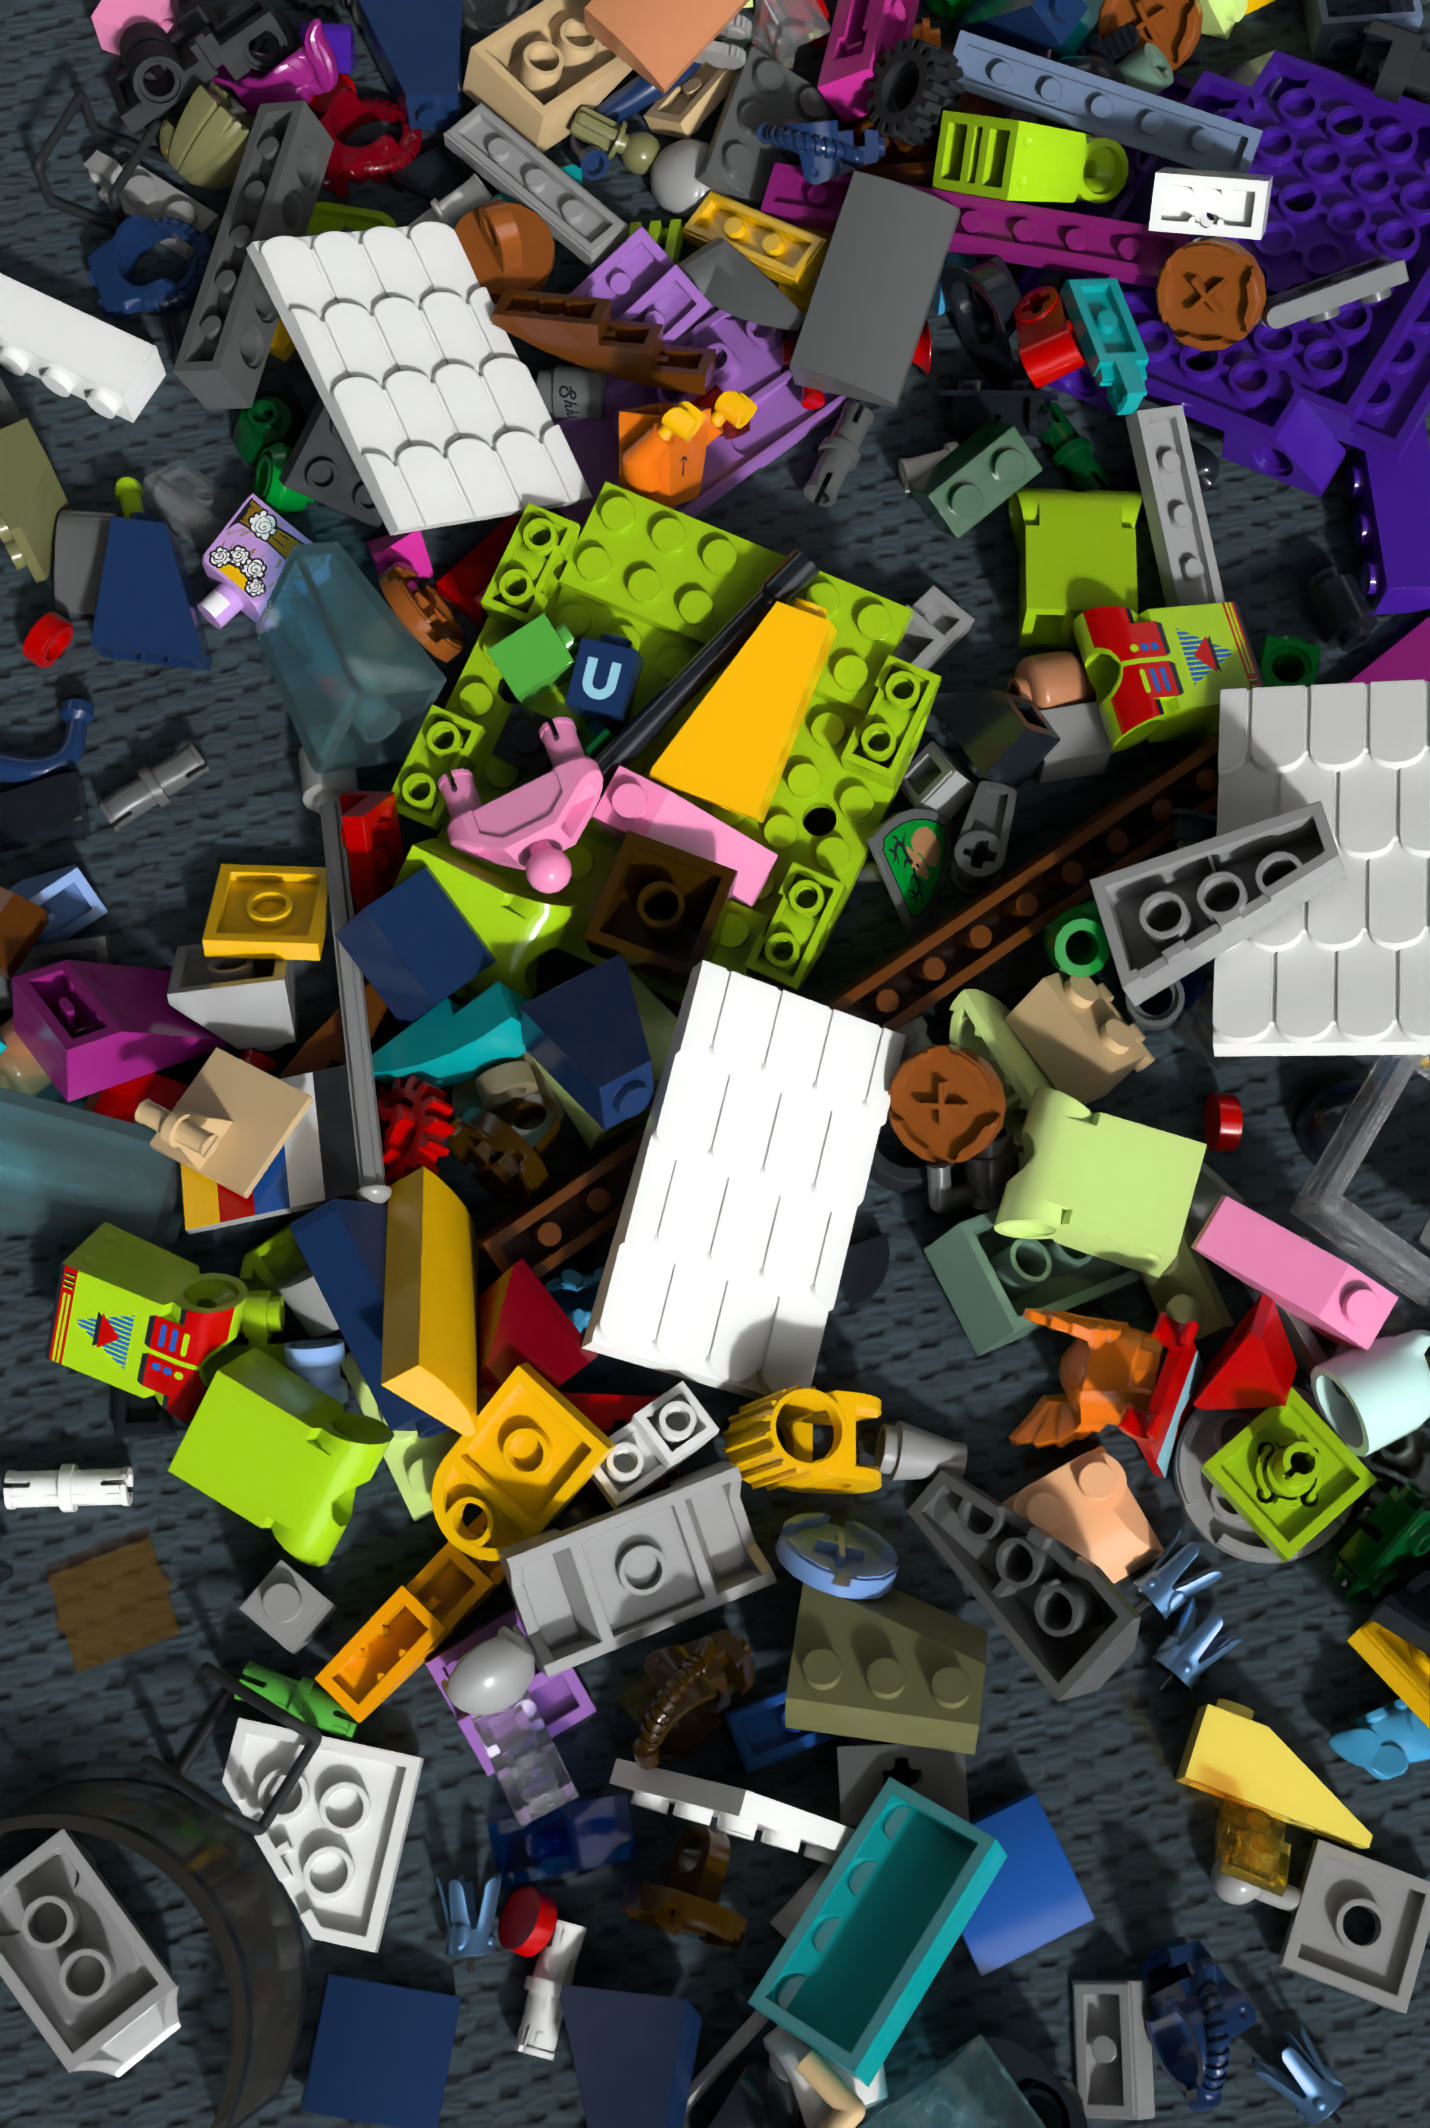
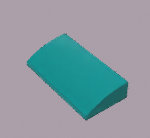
[748,1776,1008,2087]

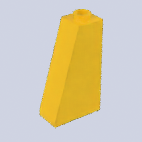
[648,598,837,824]

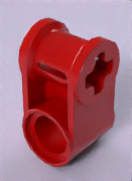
[1014,286,1087,389]

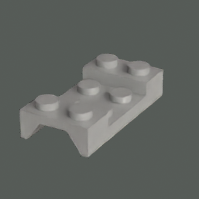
[497,1460,777,1678]

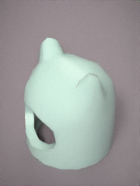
[1311,1329,1430,1457]

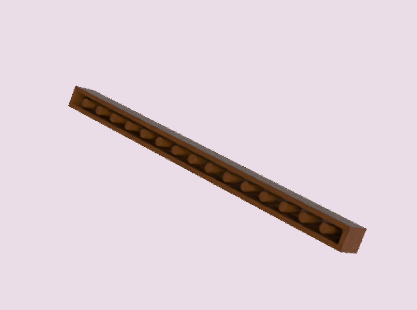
[475,732,1219,1278]

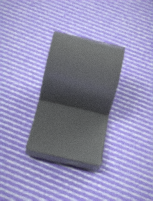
[54,509,120,615]

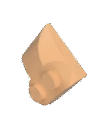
[1002,1445,1164,1584]

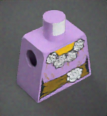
[197,493,334,629]

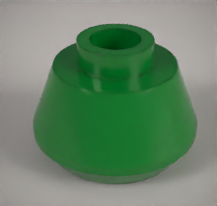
[253,442,314,515]

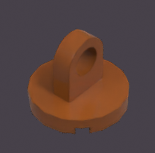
[1098,0,1203,71]
[453,197,555,304]
[1155,236,1267,351]
[357,562,466,667]
[888,1043,1006,1164]

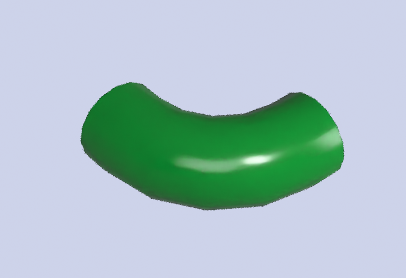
[1043,897,1111,977]

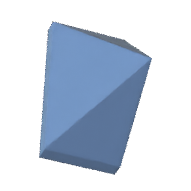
[10,864,108,945]

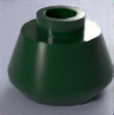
[233,397,305,466]

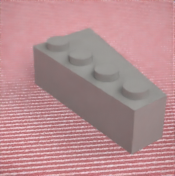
[1090,800,1347,1007]

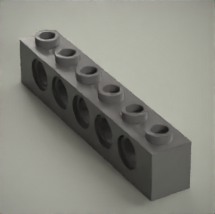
[173,100,335,409]

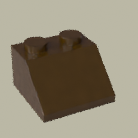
[584,830,738,989]

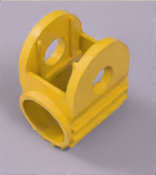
[722,1384,882,1494]

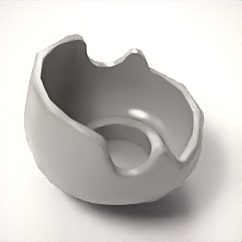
[650,138,717,218]
[441,1625,535,1716]

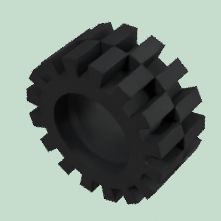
[866,37,964,146]

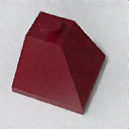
[477,1258,598,1410]

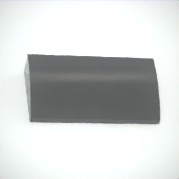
[789,171,960,408]

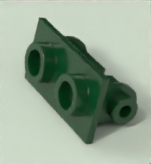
[1331,1481,1430,1602]

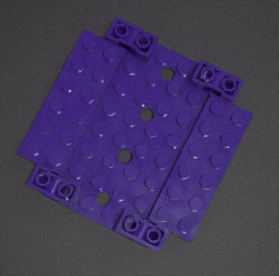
[1017,50,1430,498]

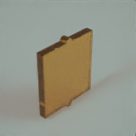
[47,1537,181,1673]

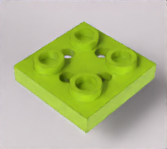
[1199,1387,1377,1563]

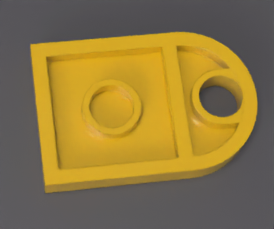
[431,1362,617,1561]

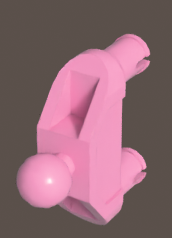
[437,717,603,894]

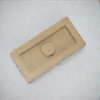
[644,61,737,139]

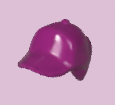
[211,18,339,117]

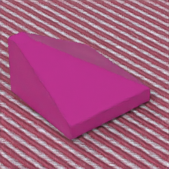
[367,531,435,583]

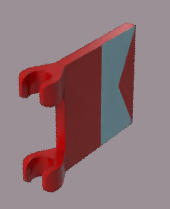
[1118,1311,1204,1479]

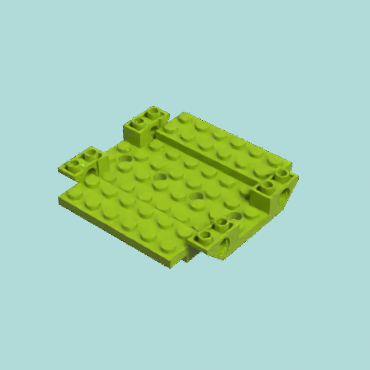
[391,481,941,1005]

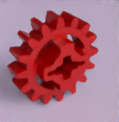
[377,1075,455,1201]

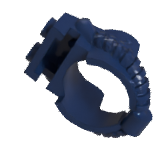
[757,120,885,185]
[87,214,214,322]
[1138,1936,1256,2113]

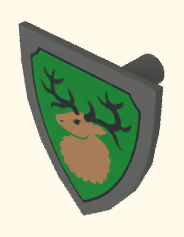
[855,808,952,937]

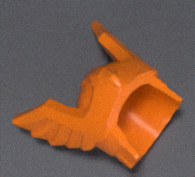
[1009,1308,1164,1449]

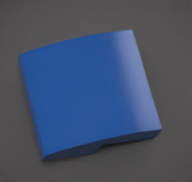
[961,1790,1095,1976]

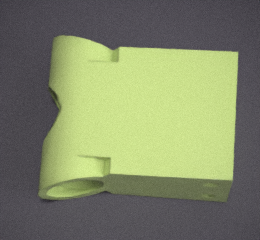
[994,1087,1207,1278]

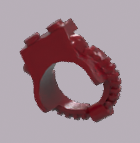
[319,88,422,199]

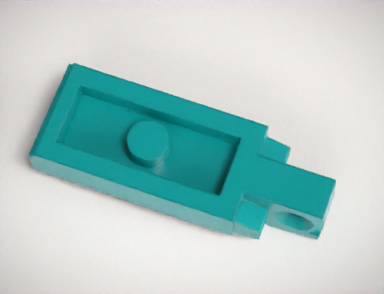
[1060,278,1150,415]

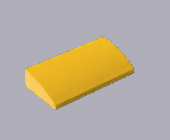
[381,1166,478,1438]

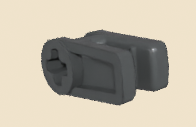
[950,781,1017,898]

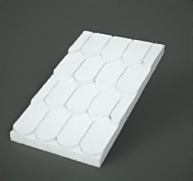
[246,221,593,536]
[1213,679,1430,1057]
[581,960,906,1400]

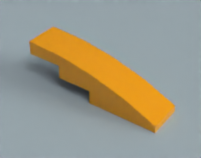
[314,1510,506,1723]

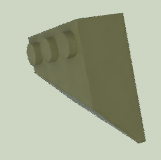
[785,1582,988,1755]

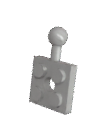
[1211,1839,1430,2014]

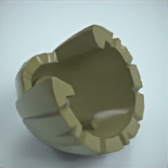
[159,81,255,189]

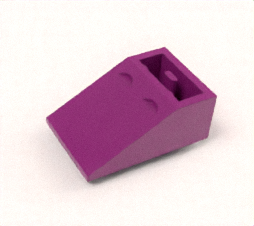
[12,960,228,1102]

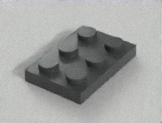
[697,46,834,211]

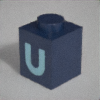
[565,633,644,727]

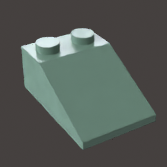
[924,1208,1142,1356]

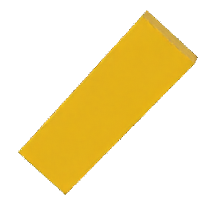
[681,190,829,293]

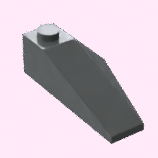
[907,1469,1141,1702]

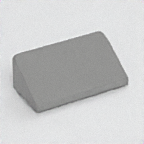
[1072,1980,1155,2120]

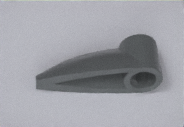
[677,237,806,332]

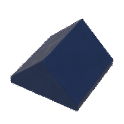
[334,865,498,1028]

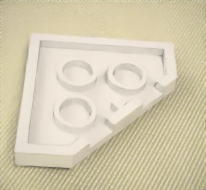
[222,1718,424,1953]
[609,1758,856,1866]

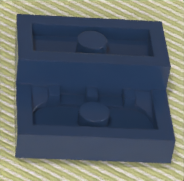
[299,1973,462,2128]

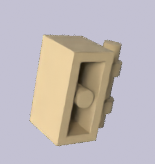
[1004,971,1155,1105]

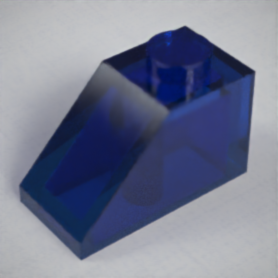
[488,1794,639,1889]

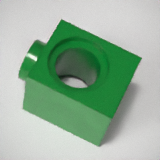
[1257,635,1322,687]

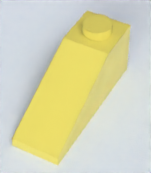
[1175,1699,1373,1850]

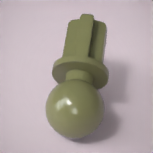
[570,106,661,175]

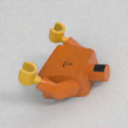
[619,390,757,510]

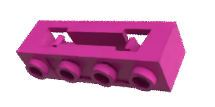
[817,0,920,123]

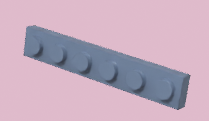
[952,30,1263,173]

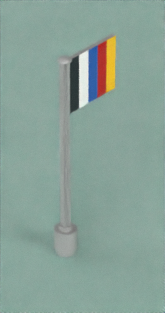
[176,729,392,1235]

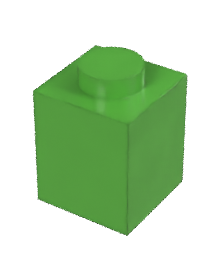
[487,613,579,708]

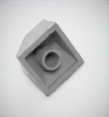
[167,943,299,1051]

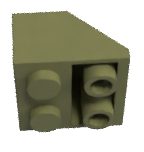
[0,418,71,584]

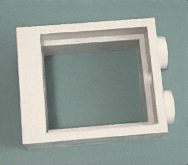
[1148,167,1273,240]

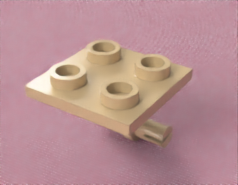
[134,1047,314,1199]

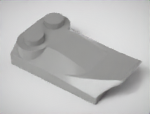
[0,1828,181,2078]

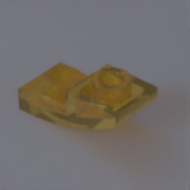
[1215,1799,1291,1897]

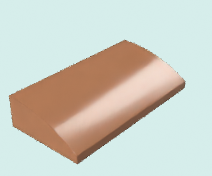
[584,0,750,94]

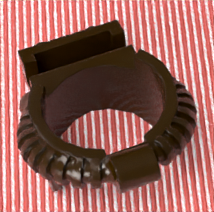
[633,1629,755,1770]

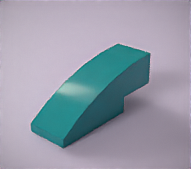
[372,982,529,1088]

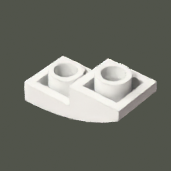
[591,1381,720,1510]

